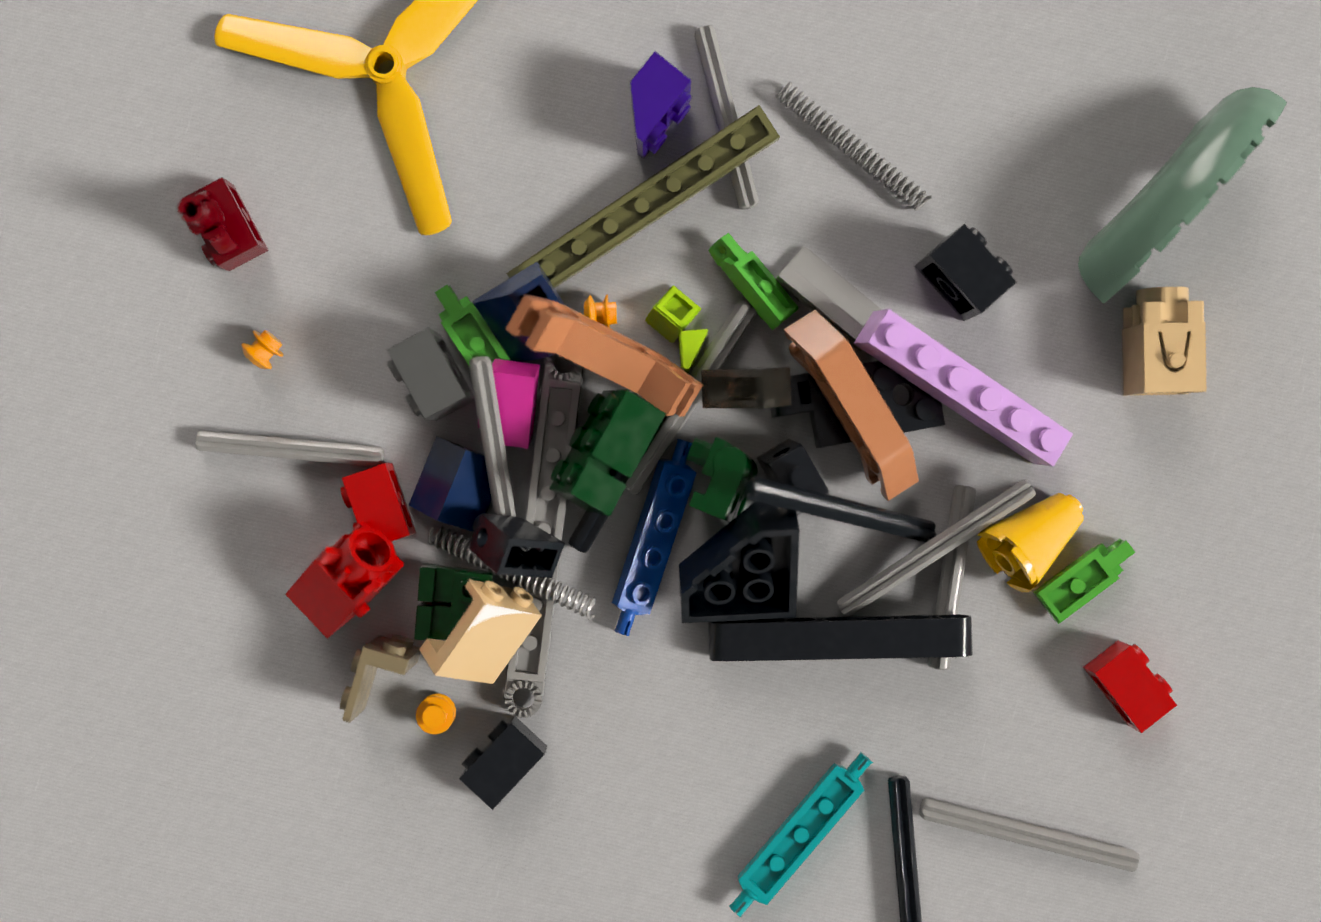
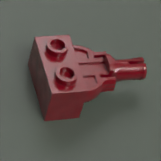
[178,177,269,271]

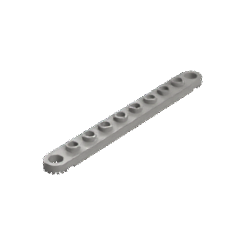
[504,354,584,718]

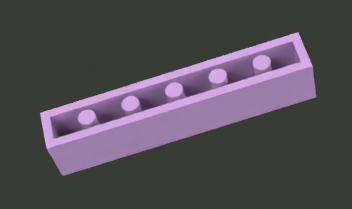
[853,309,1073,467]

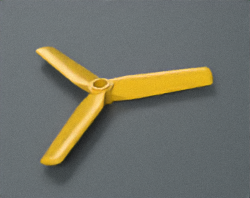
[214,0,478,236]

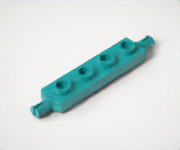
[729,751,873,917]

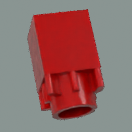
[285,521,404,639]

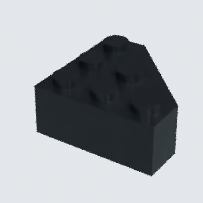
[679,501,800,623]

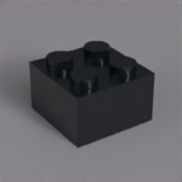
[915,224,1016,321]

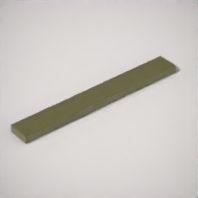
[506,105,780,288]

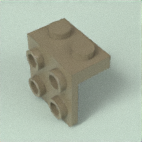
[339,635,421,723]

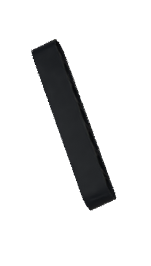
[708,614,973,661]

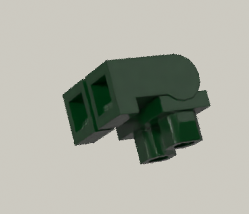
[687,437,758,522]
[414,564,493,640]

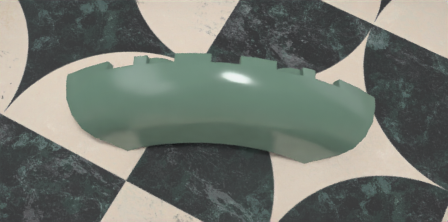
[1078,87,1287,304]

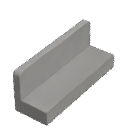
[776,247,882,352]

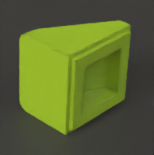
[645,285,702,343]
[678,329,708,374]

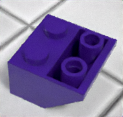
[630,51,692,159]

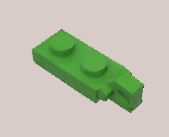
[708,233,798,330]
[435,285,512,367]
[1033,539,1135,624]

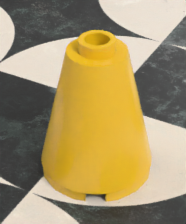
[977,493,1083,593]

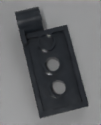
[765,361,945,448]

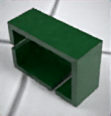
[549,390,666,516]

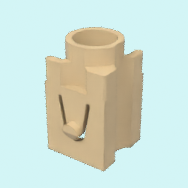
[1122,286,1207,396]

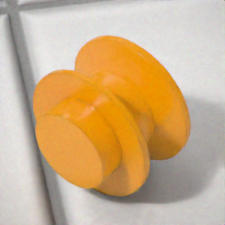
[584,294,617,328]
[241,330,284,370]
[416,693,456,734]

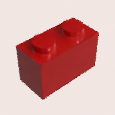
[340,463,416,542]
[1083,640,1177,733]

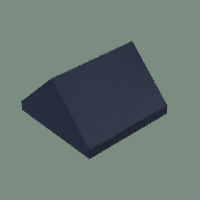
[409,436,492,532]

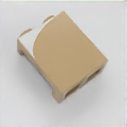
[419,579,542,684]

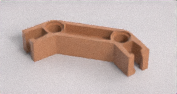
[506,295,703,417]
[784,310,919,501]

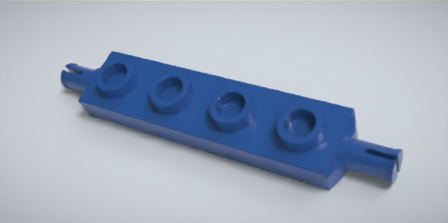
[612,439,697,636]

